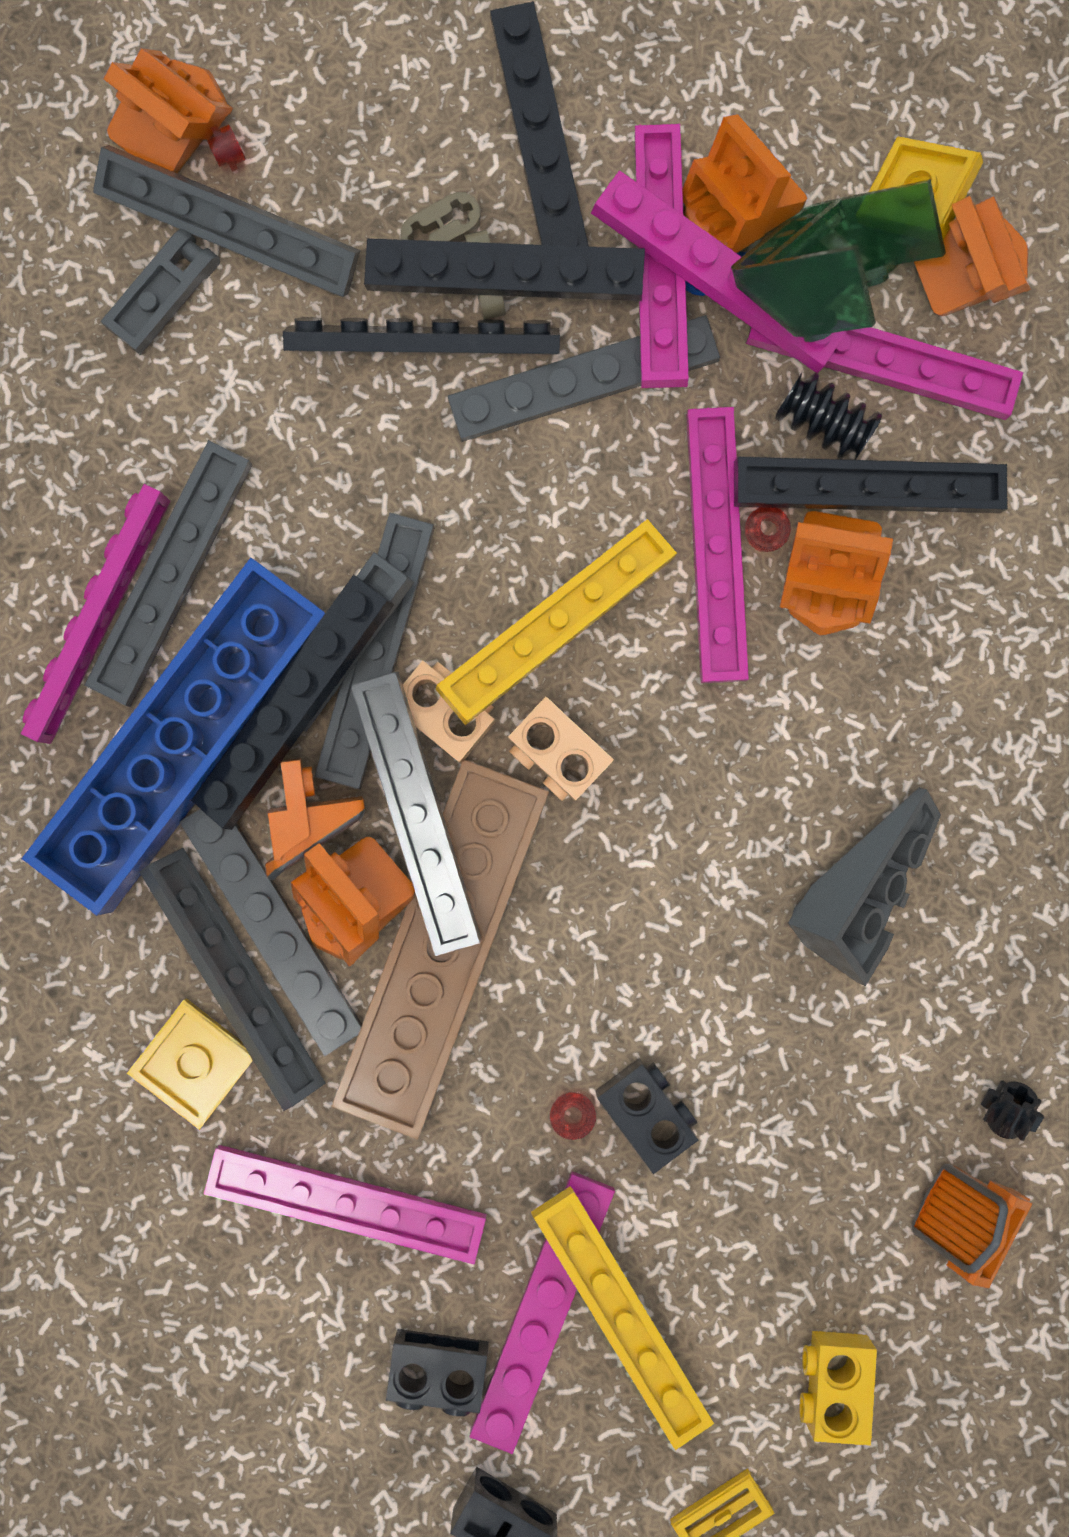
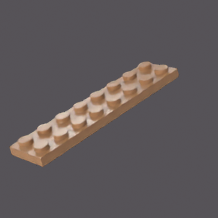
[331,759,549,1140]

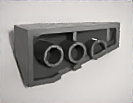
[788,787,941,986]

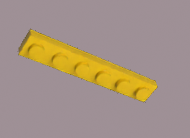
[435,519,677,725]
[531,1186,714,1451]

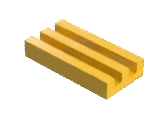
[670,1468,775,1537]

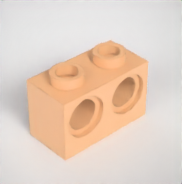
[403,660,496,764]
[508,697,614,801]

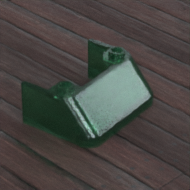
[731,179,946,342]

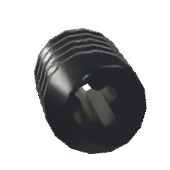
[775,371,882,460]

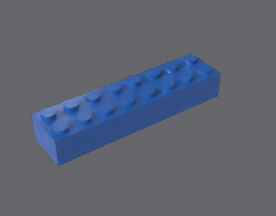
[21,557,325,916]

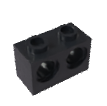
[595,1058,699,1175]
[386,1329,489,1416]
[450,1467,558,1537]

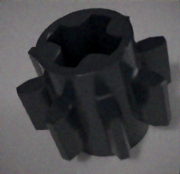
[981,1080,1044,1141]

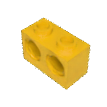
[799,1331,877,1446]

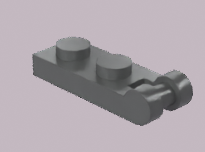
[101,229,220,355]

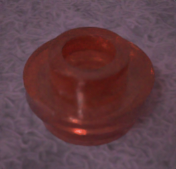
[207,124,246,172]
[744,507,791,552]
[550,1092,596,1140]

